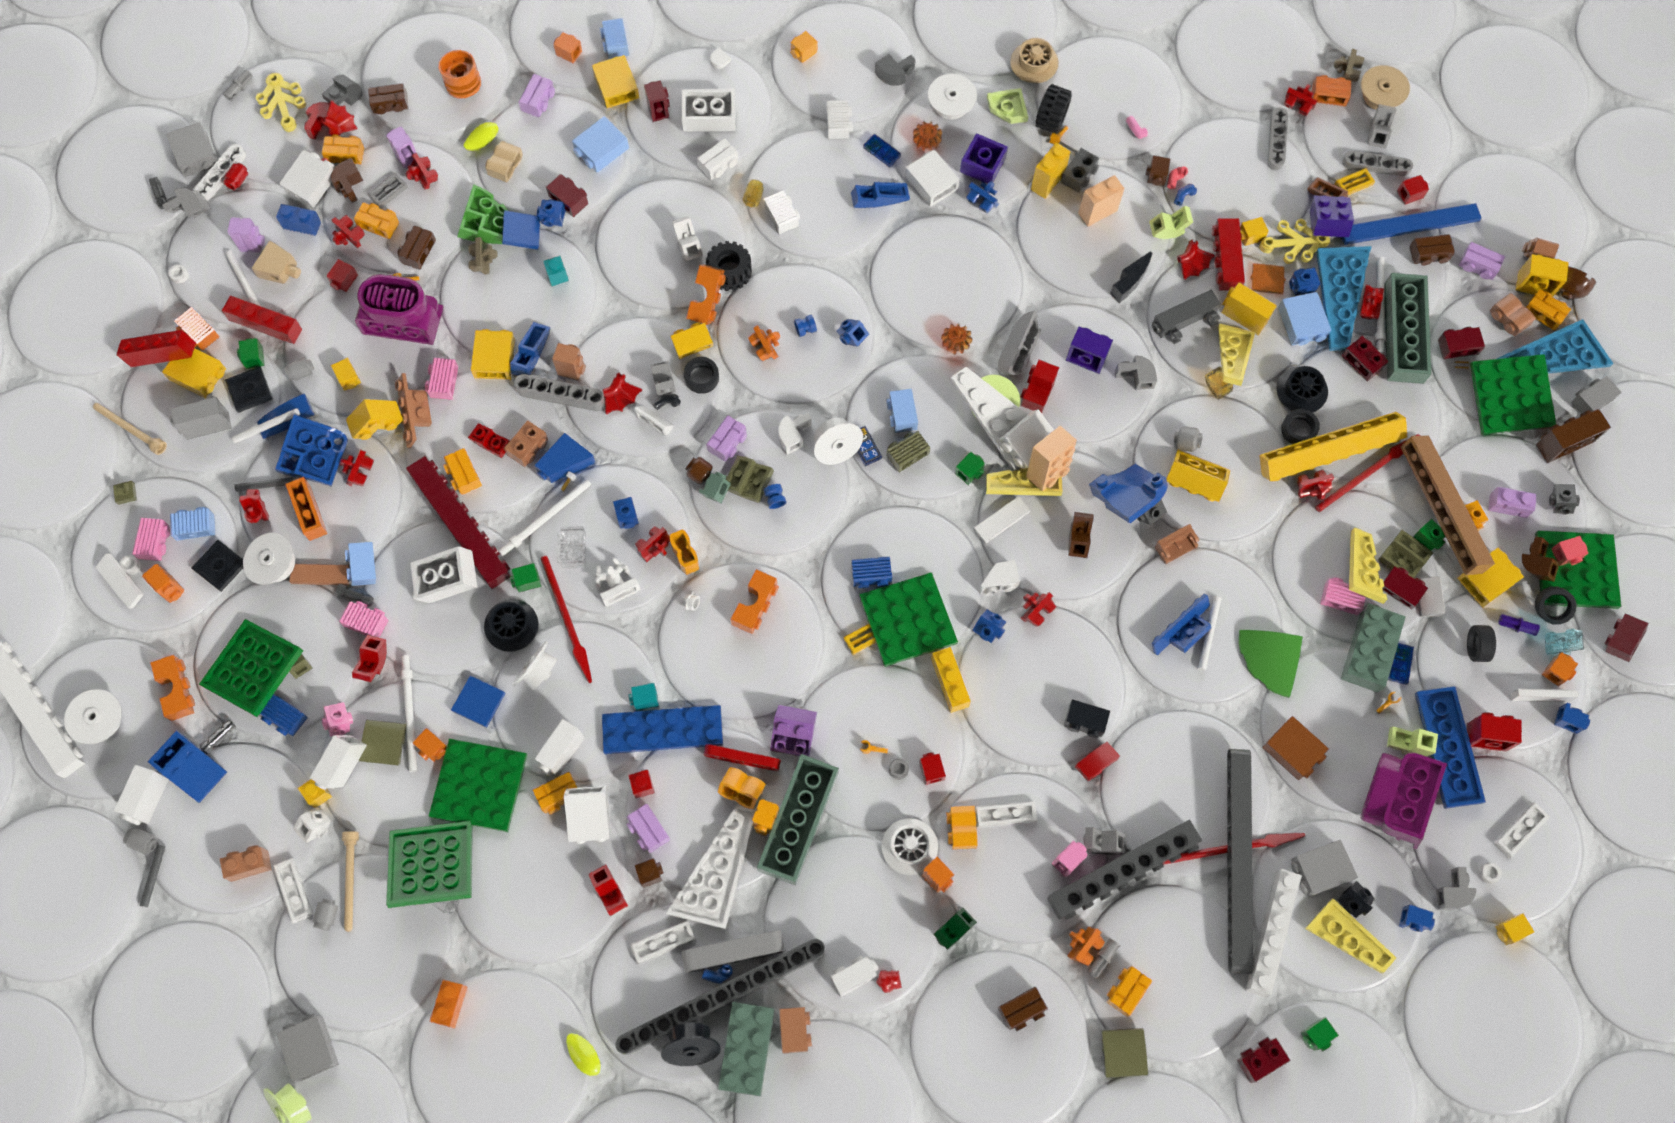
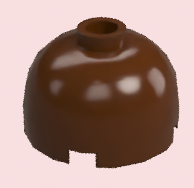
[1559,266,1596,300]

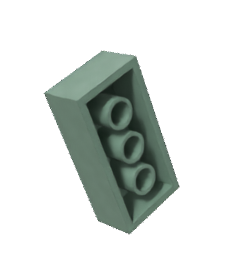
[1341,603,1406,693]
[718,1002,775,1097]

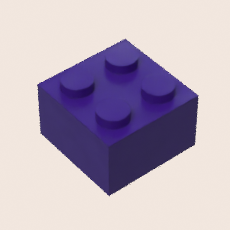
[960,133,1008,184]
[1309,195,1354,237]
[1066,326,1113,374]

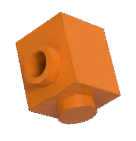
[553,32,582,63]
[1541,652,1578,686]
[413,728,447,762]

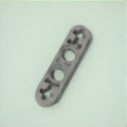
[1267,107,1288,170]
[1342,151,1413,176]

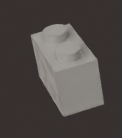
[1572,376,1622,414]

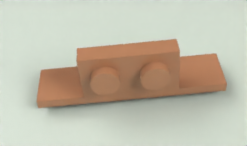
[395,373,432,448]

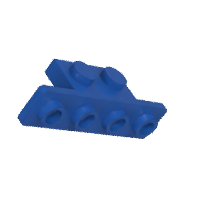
[1151,594,1211,655]

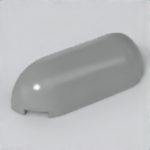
[998,311,1041,375]

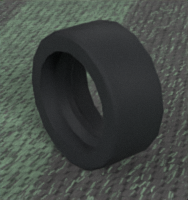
[684,357,719,394]
[1281,409,1320,444]
[1535,586,1577,625]
[1467,625,1496,662]

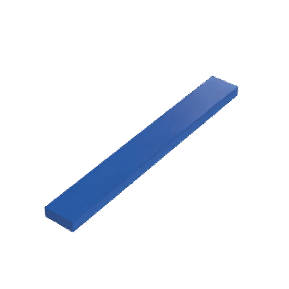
[1341,203,1482,245]

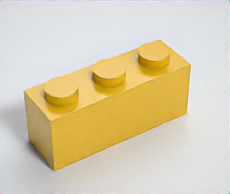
[931,647,971,713]

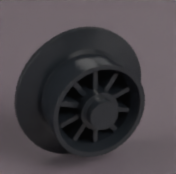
[1276,366,1328,413]
[484,599,539,652]
[661,1022,721,1066]

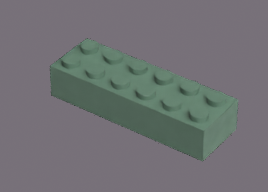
[1384,273,1431,384]
[757,754,839,886]

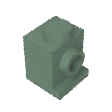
[699,472,731,504]

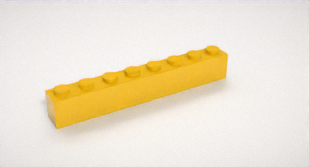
[1259,412,1408,482]

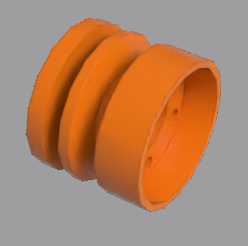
[438,50,481,99]

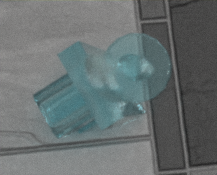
[1545,628,1584,655]

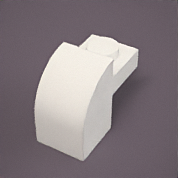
[672,215,703,262]
[779,413,812,455]

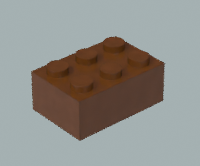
[1536,409,1611,463]

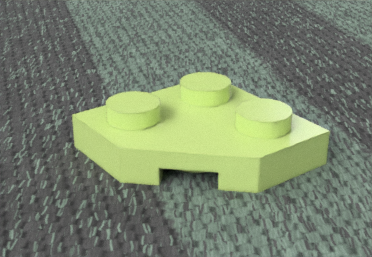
[987,88,1028,124]

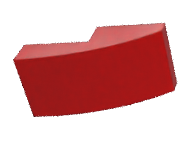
[468,423,510,458]
[1075,742,1120,781]

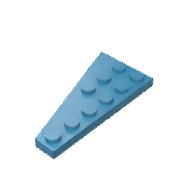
[1316,246,1372,351]
[1497,319,1614,374]

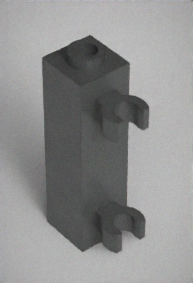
[1152,289,1221,344]

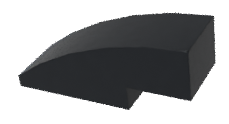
[1110,251,1153,303]

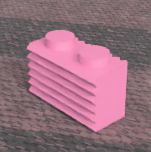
[425,358,458,400]
[132,518,170,561]
[1320,578,1366,615]
[339,601,388,638]
[1052,840,1087,877]

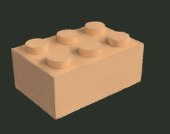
[1026,426,1077,491]

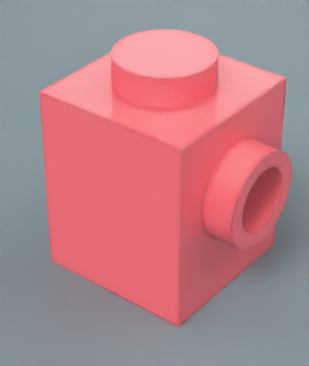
[1551,536,1588,566]

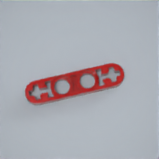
[703,745,781,771]

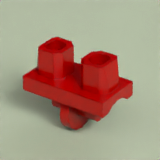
[1284,84,1318,116]
[405,153,438,190]
[331,215,365,249]
[1360,285,1384,320]
[339,450,374,486]
[1297,470,1335,500]
[239,489,269,523]
[635,526,670,562]
[1021,592,1057,627]

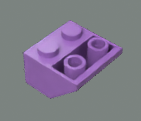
[770,705,817,757]

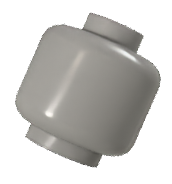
[1174,426,1203,452]

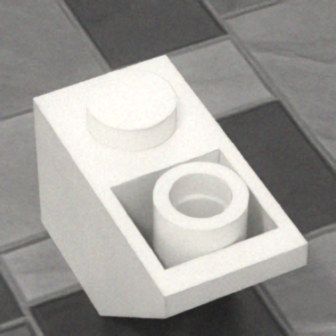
[980,560,1020,595]

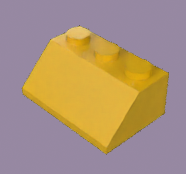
[1166,449,1231,502]

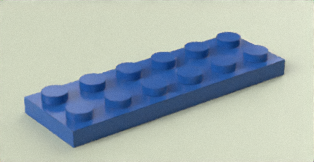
[1414,686,1486,809]
[602,705,723,755]

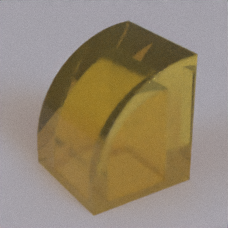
[1205,366,1233,400]

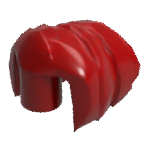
[876,970,902,993]

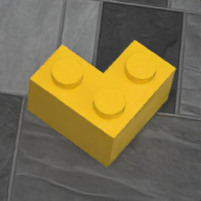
[346,399,403,440]

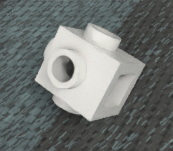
[293,807,331,843]

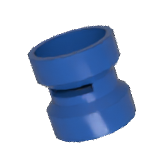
[794,314,817,337]
[763,484,787,509]

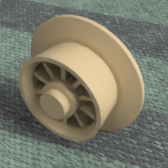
[1010,38,1058,83]
[1361,65,1410,110]

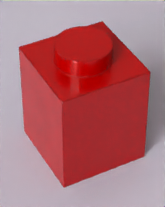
[1397,175,1429,205]
[326,259,358,292]
[919,752,946,785]
[628,769,655,799]

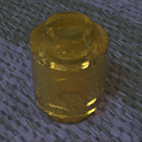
[742,179,764,207]

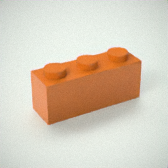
[286,477,328,541]

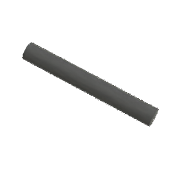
[234,477,294,492]
[140,845,166,907]

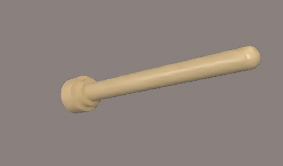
[93,403,167,455]
[342,831,359,932]

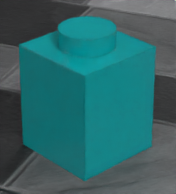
[543,256,569,286]
[628,683,659,711]

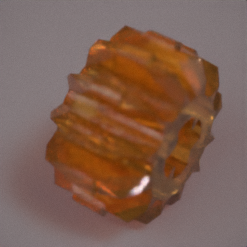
[913,120,942,152]
[941,323,972,355]

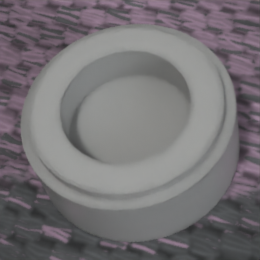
[889,759,909,780]

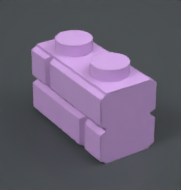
[519,74,555,117]
[386,127,417,168]
[228,218,265,253]
[1458,242,1505,280]
[706,416,747,461]
[1488,487,1536,518]
[626,804,670,853]

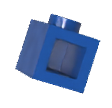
[613,497,639,529]

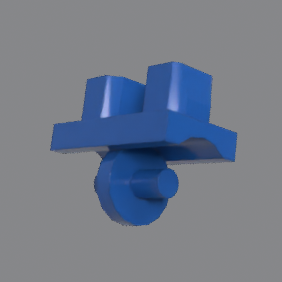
[966,181,999,213]

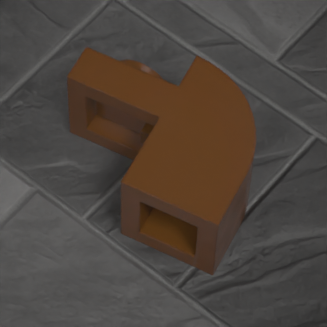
[331,158,363,203]
[1068,512,1094,558]
[1522,537,1559,582]

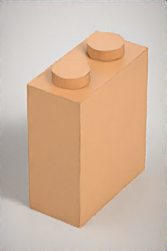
[1078,175,1125,226]

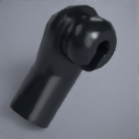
[652,394,681,410]

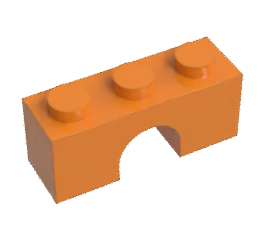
[686,264,726,325]
[731,569,779,634]
[150,654,195,721]

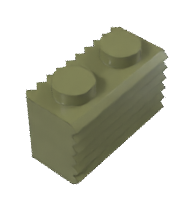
[886,431,930,473]

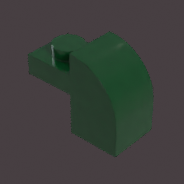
[933,907,977,950]

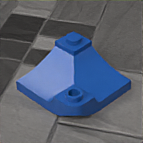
[275,415,348,487]
[1089,463,1168,523]

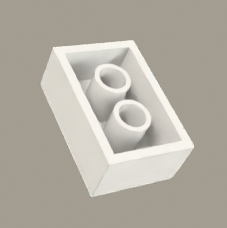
[682,89,736,132]
[410,546,477,603]

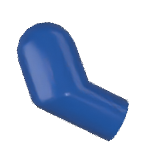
[1174,184,1197,206]
[702,964,732,984]

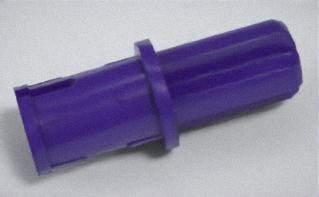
[1498,614,1540,636]

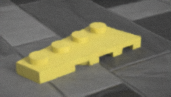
[1218,323,1255,386]
[986,468,1063,496]
[1349,528,1388,604]
[1305,899,1397,974]

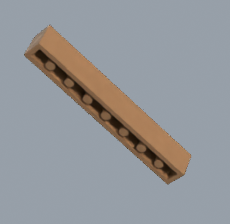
[1401,435,1495,575]

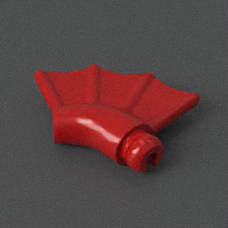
[321,101,358,137]
[1177,239,1215,280]
[602,372,643,415]

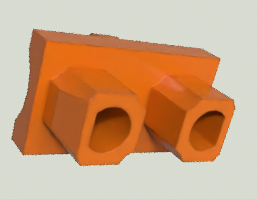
[748,325,781,361]
[1067,926,1105,966]

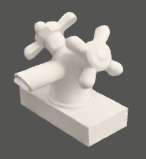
[595,558,640,606]

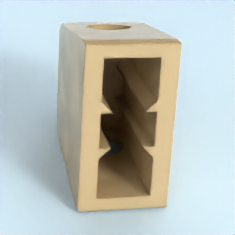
[252,241,301,284]

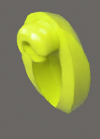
[463,122,499,151]
[566,1033,601,1076]

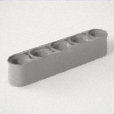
[514,374,605,411]
[681,931,785,973]

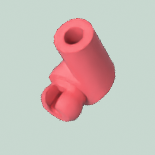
[1167,166,1188,189]

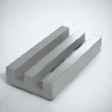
[368,173,408,209]

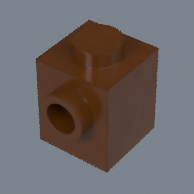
[1145,155,1171,186]
[634,858,664,888]

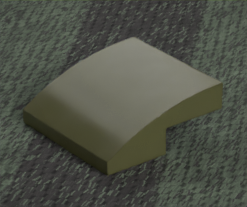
[726,455,774,503]
[1378,530,1433,578]
[359,719,406,766]
[1101,1028,1148,1078]

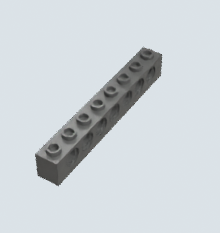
[1047,819,1203,920]

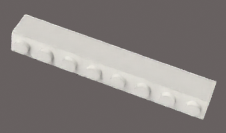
[0,641,85,778]

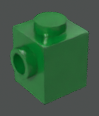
[237,338,265,369]
[954,452,985,485]
[1413,518,1446,551]
[510,563,542,593]
[1301,1017,1339,1052]

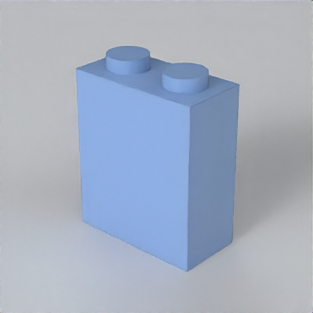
[572,116,629,173]
[1278,292,1331,346]

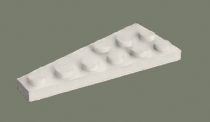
[949,367,1028,470]
[666,804,757,930]

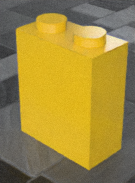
[592,55,639,108]
[1031,142,1071,199]
[1221,283,1277,336]
[471,329,515,380]
[162,348,226,399]
[1457,548,1524,608]

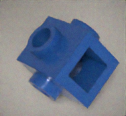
[537,199,566,227]
[1289,268,1321,296]
[836,319,869,347]
[972,609,1006,643]

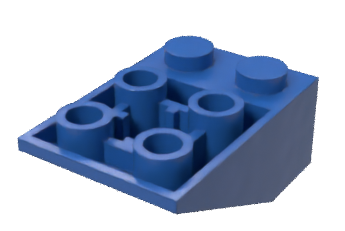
[147,731,227,803]

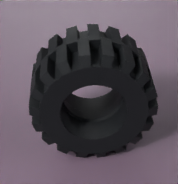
[1035,84,1072,134]
[706,241,752,291]

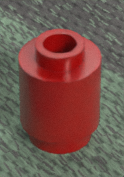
[223,163,249,191]

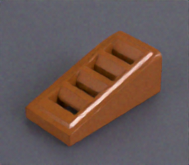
[1307,177,1348,197]

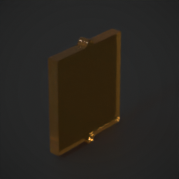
[1250,263,1286,294]

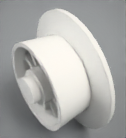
[928,74,977,120]
[814,418,863,465]
[243,533,295,585]
[512,641,557,691]
[64,689,122,744]
[882,818,938,875]

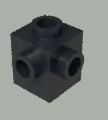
[1338,880,1375,918]

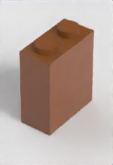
[1262,716,1329,780]

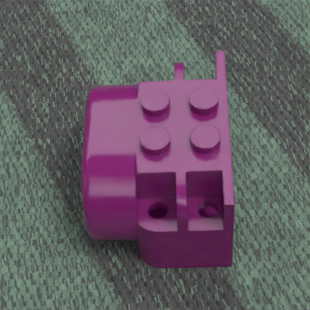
[355,274,444,345]
[1360,753,1447,849]

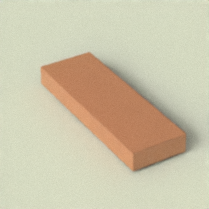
[289,564,350,585]

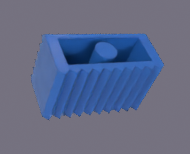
[276,204,321,236]
[851,556,892,589]
[260,694,308,736]

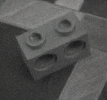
[1061,148,1099,193]

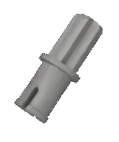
[223,70,253,101]
[1087,938,1120,978]

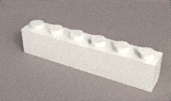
[1245,869,1302,997]

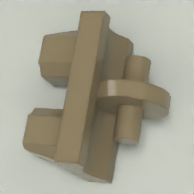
[1333,48,1365,82]
[469,237,498,275]

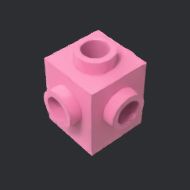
[322,702,353,737]

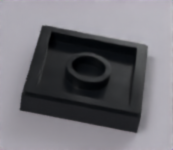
[225,366,273,413]
[191,540,243,592]

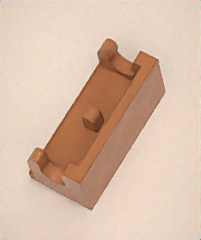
[1154,524,1199,564]

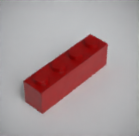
[1212,218,1245,291]
[221,295,302,344]
[116,330,196,367]

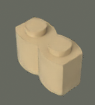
[485,141,523,183]

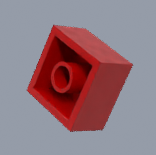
[1467,712,1522,752]

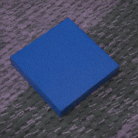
[502,210,540,250]
[451,676,506,728]

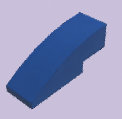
[851,182,910,208]
[510,322,550,376]
[257,393,315,439]

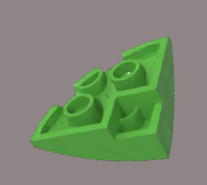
[457,184,508,244]
[1239,630,1303,698]

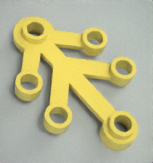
[255,73,306,132]
[1260,219,1330,264]

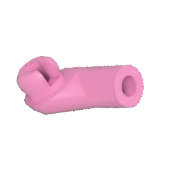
[1126,116,1148,139]

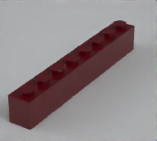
[406,456,511,589]

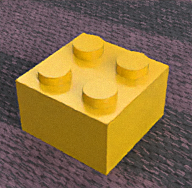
[1515,254,1569,297]

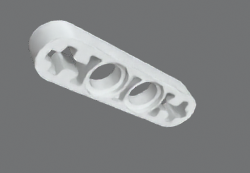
[194,144,246,201]

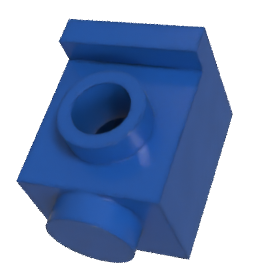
[1554,703,1590,734]
[1399,904,1435,932]

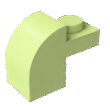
[1149,206,1193,239]
[1387,726,1438,756]

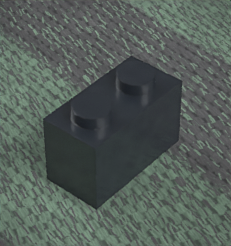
[1063,699,1110,738]

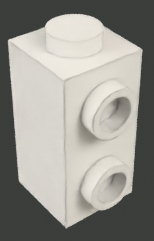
[831,955,879,997]

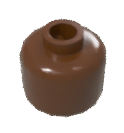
[685,457,713,485]

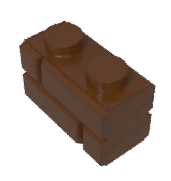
[368,83,409,115]
[397,225,436,270]
[1409,234,1455,266]
[998,986,1048,1032]

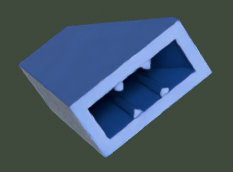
[534,433,595,483]

